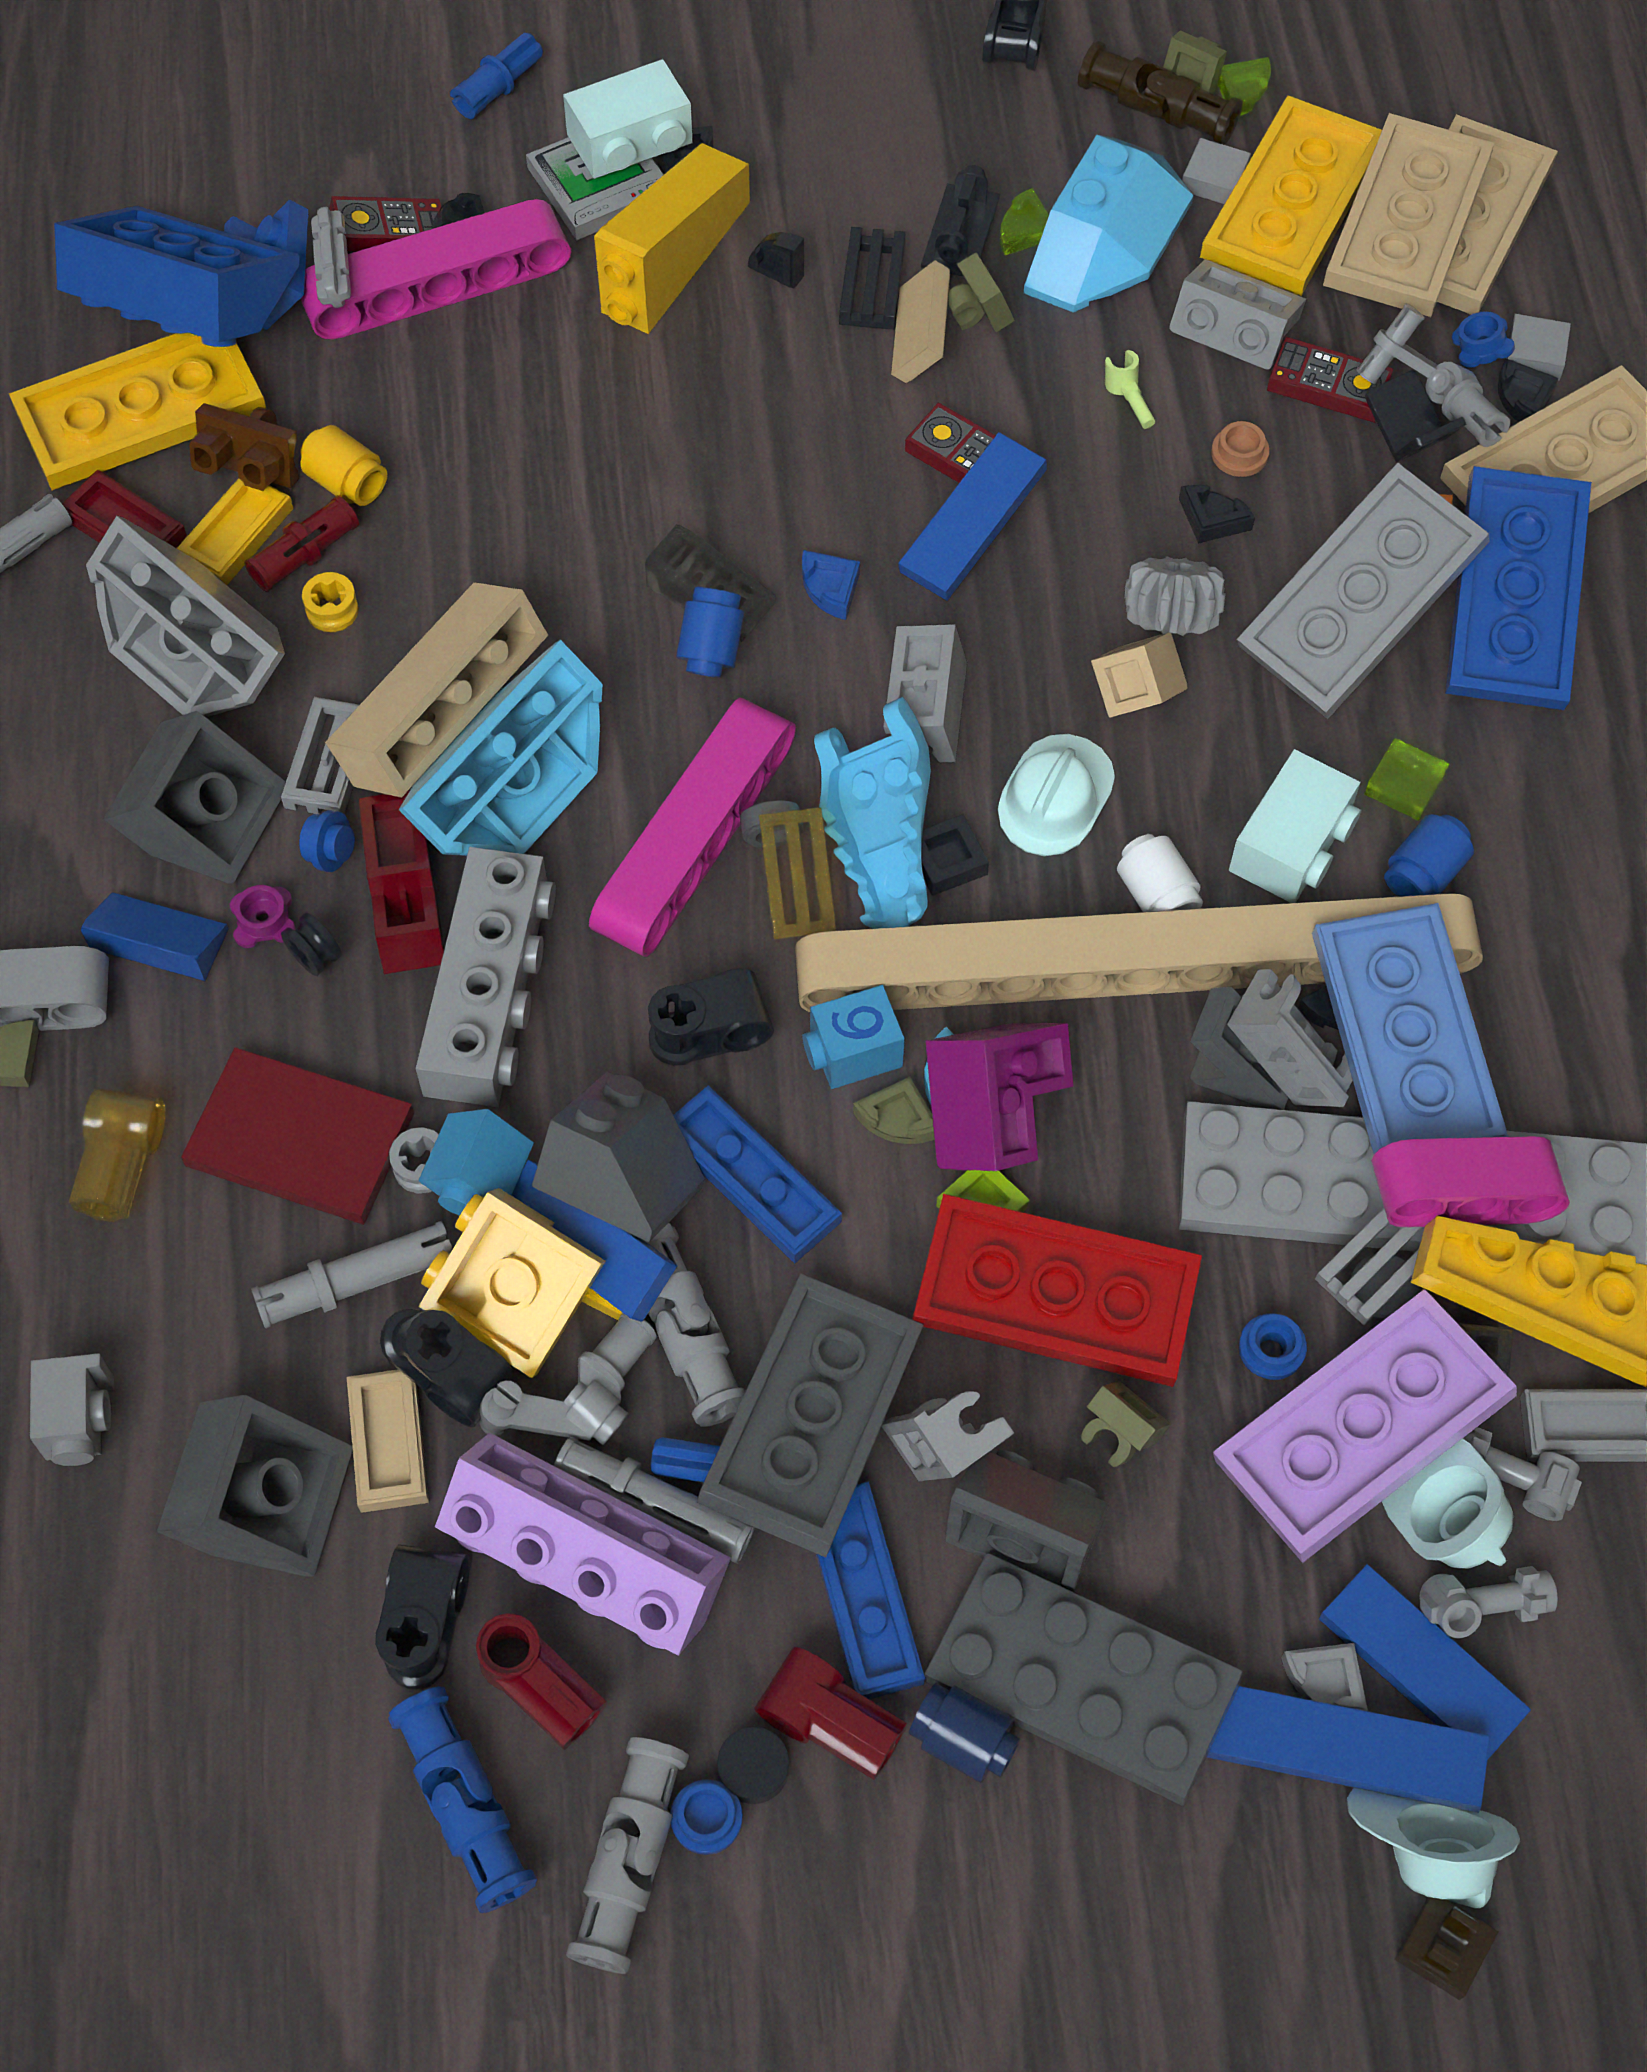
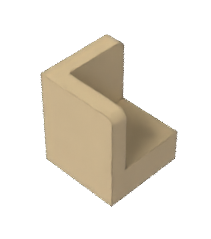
[1091,633,1187,718]

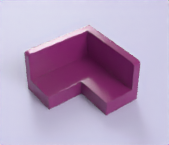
[925,1023,1073,1171]

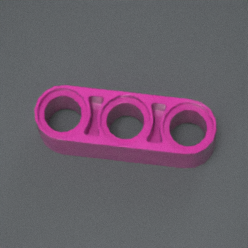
[1371,1136,1570,1227]

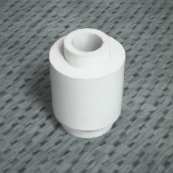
[1117,834,1203,912]

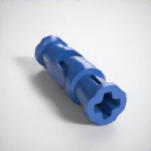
[388,1686,537,1913]

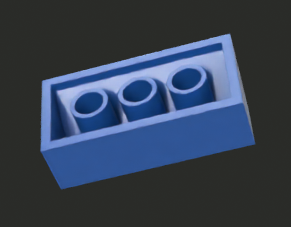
[54,206,299,347]

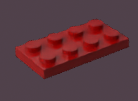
[913,1194,1202,1387]

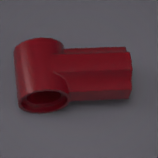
[476,1613,607,1750]
[754,1647,907,1781]

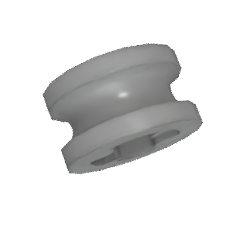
[389,1127,439,1194]

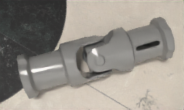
[644,1223,746,1427]
[566,1737,689,1974]

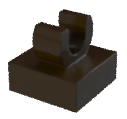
[1394,1897,1499,2001]

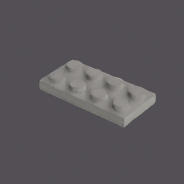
[1237,462,1490,719]

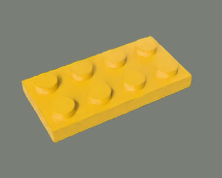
[1200,95,1382,296]
[9,333,266,490]

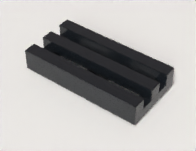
[839,227,906,330]

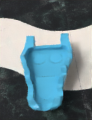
[814,697,931,929]

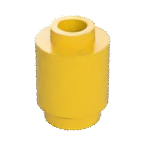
[301,425,387,506]

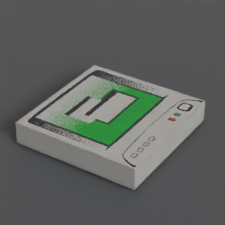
[526,137,663,240]

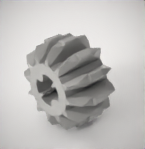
[1124,556,1226,636]

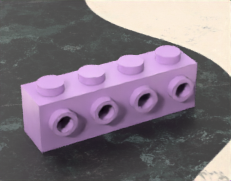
[435,1433,731,1656]

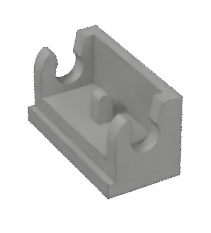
[884,624,967,762]
[1227,969,1353,1107]
[882,1391,1014,1481]

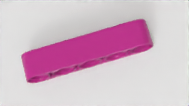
[300,199,571,340]
[589,697,796,957]

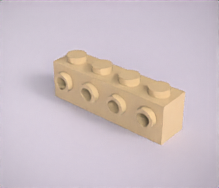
[325,583,548,798]

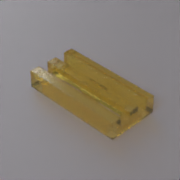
[758,807,836,939]

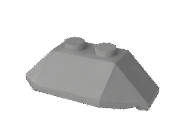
[86,516,285,717]

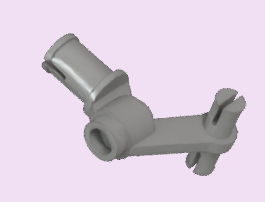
[1356,304,1510,447]
[480,1313,657,1445]

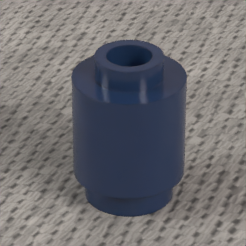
[909,1683,1021,1783]

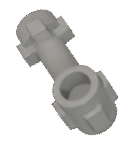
[1463,1427,1582,1521]
[1420,1566,1558,1638]

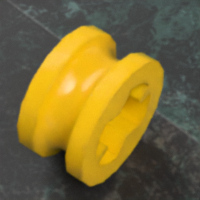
[302,572,359,632]

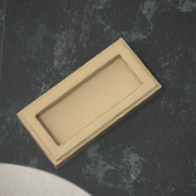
[891,260,950,383]
[347,1369,429,1513]

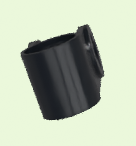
[982,0,1047,71]
[648,968,774,1066]
[380,1309,514,1428]
[375,1544,470,1689]

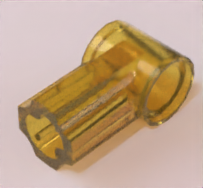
[69,1088,165,1222]

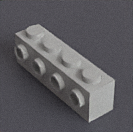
[416,847,556,1107]

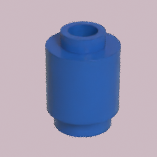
[676,587,744,678]
[1384,814,1474,897]

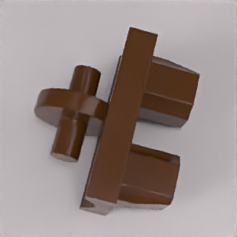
[189,403,299,491]

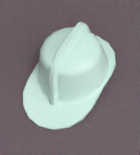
[998,734,1115,856]
[1382,1438,1514,1569]
[1347,1788,1520,1908]

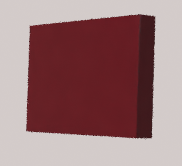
[181,1047,414,1225]

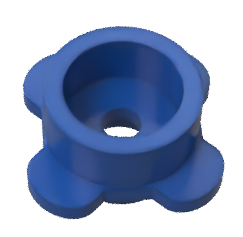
[1452,312,1515,368]

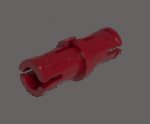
[244,495,359,592]

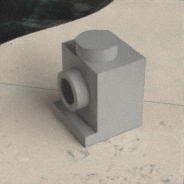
[30,1354,114,1466]

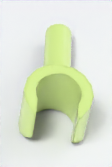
[1105,350,1155,429]

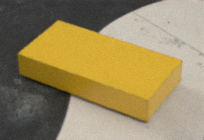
[177,478,294,585]

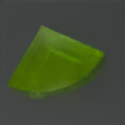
[1217,57,1271,116]
[1000,188,1049,256]

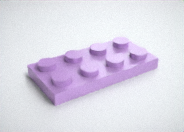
[1213,1289,1517,1563]

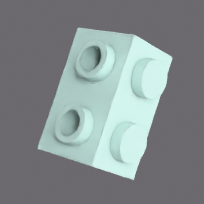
[563,59,693,179]
[1229,749,1361,903]

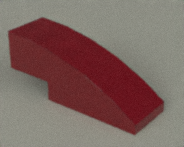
[359,790,444,974]

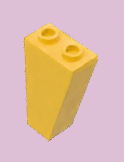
[594,143,750,334]

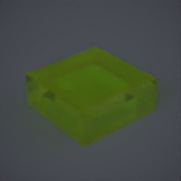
[1364,738,1449,821]

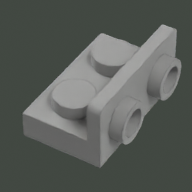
[1170,259,1306,369]

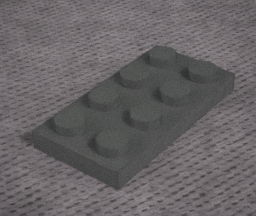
[697,1273,924,1557]
[924,1552,1243,1806]

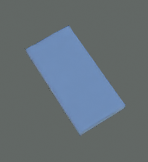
[1312,903,1508,1154]

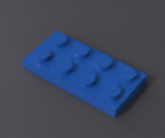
[1445,466,1592,710]

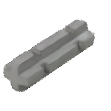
[311,207,351,308]

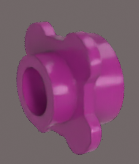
[230,885,296,948]

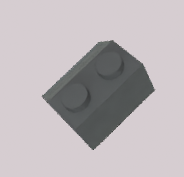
[103,711,286,884]
[532,1072,705,1242]
[157,1395,353,1577]
[945,1450,1109,1593]

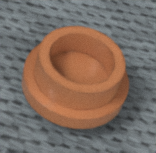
[1211,421,1269,477]

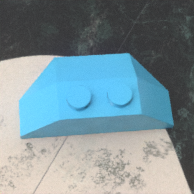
[1024,135,1193,313]
[399,640,603,856]

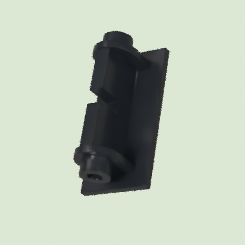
[921,165,1000,277]

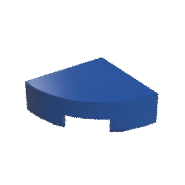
[802,550,860,620]

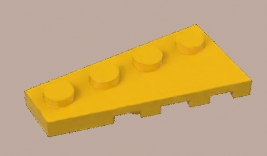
[1411,1216,1647,1388]

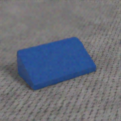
[81,892,229,981]

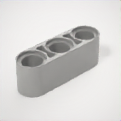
[0,946,109,1031]

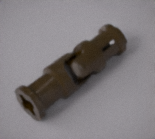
[1077,41,1243,145]

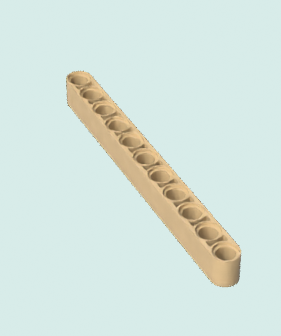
[795,894,1483,1012]

